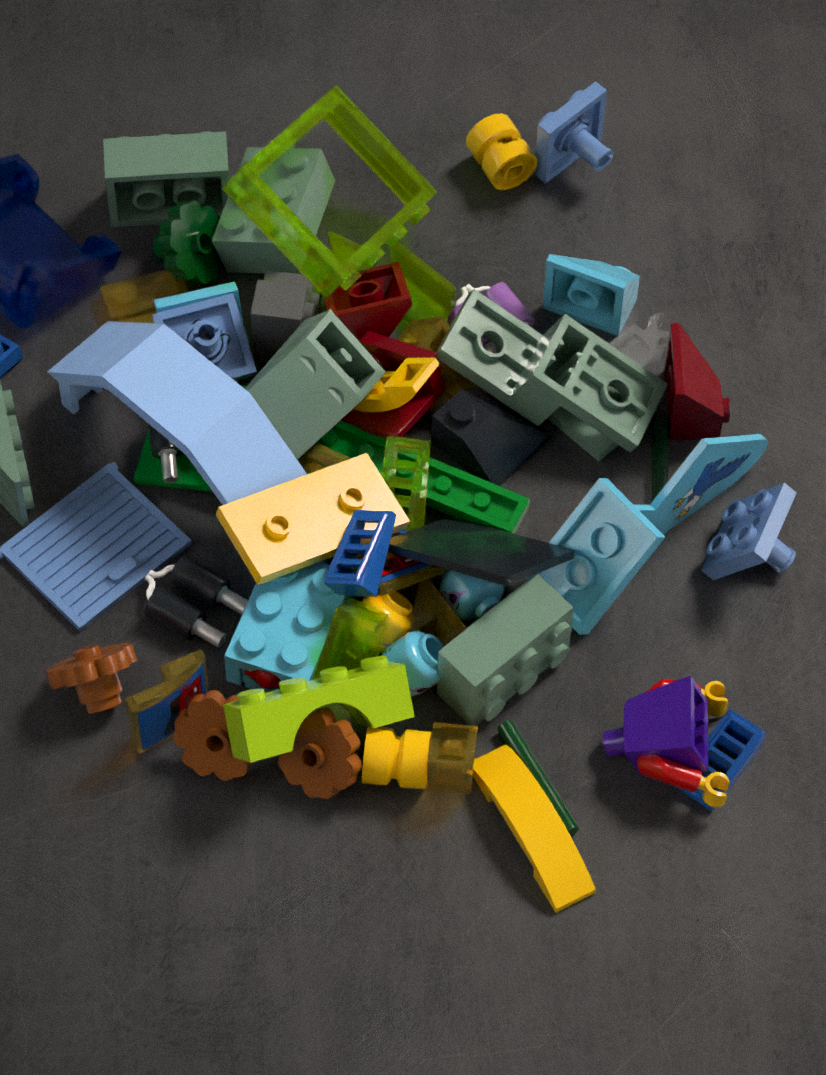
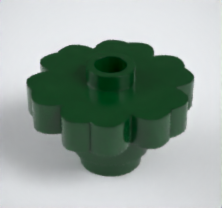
[153,201,223,286]

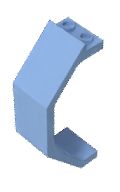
[47,321,307,505]

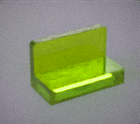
[391,242,457,340]

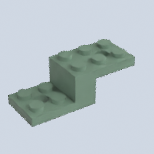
[436,289,668,452]

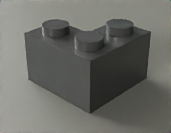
[251,270,322,363]

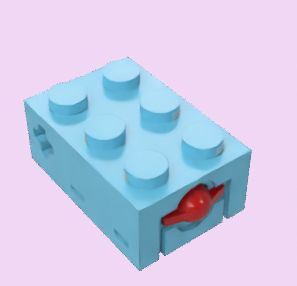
[224,562,355,693]

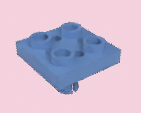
[534,81,614,184]
[152,293,257,381]
[701,483,797,580]

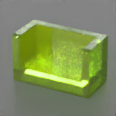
[313,598,392,680]

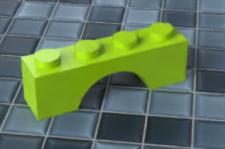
[223,656,415,763]

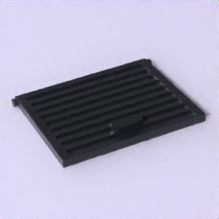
[388,516,575,586]

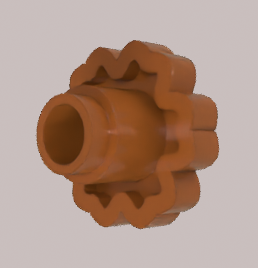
[45,642,137,714]
[173,690,256,781]
[278,707,362,799]

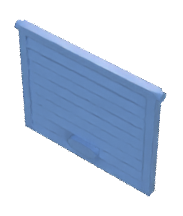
[0,462,192,632]

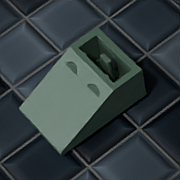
[245,309,386,460]
[0,381,35,527]

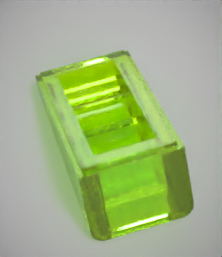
[381,436,430,530]

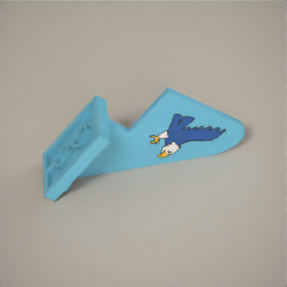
[526,434,768,635]

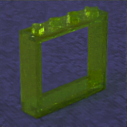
[222,85,437,298]

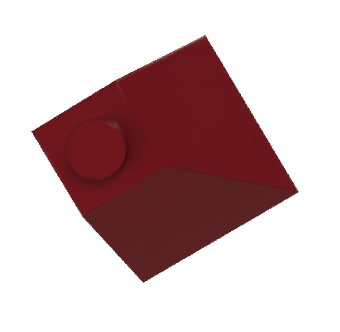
[319,261,413,341]
[664,323,730,440]

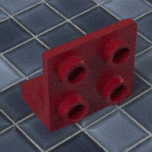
[341,331,445,442]

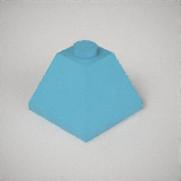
[543,254,640,336]

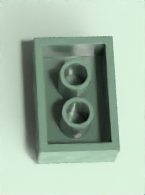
[103,131,230,227]
[212,147,335,274]
[437,573,574,728]

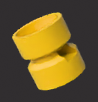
[466,113,538,190]
[362,727,431,790]

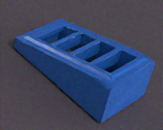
[324,510,396,597]
[675,710,766,811]

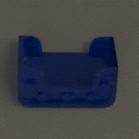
[0,153,122,328]

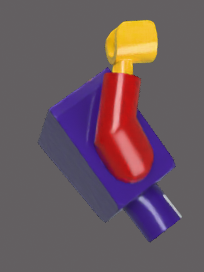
[603,676,729,808]

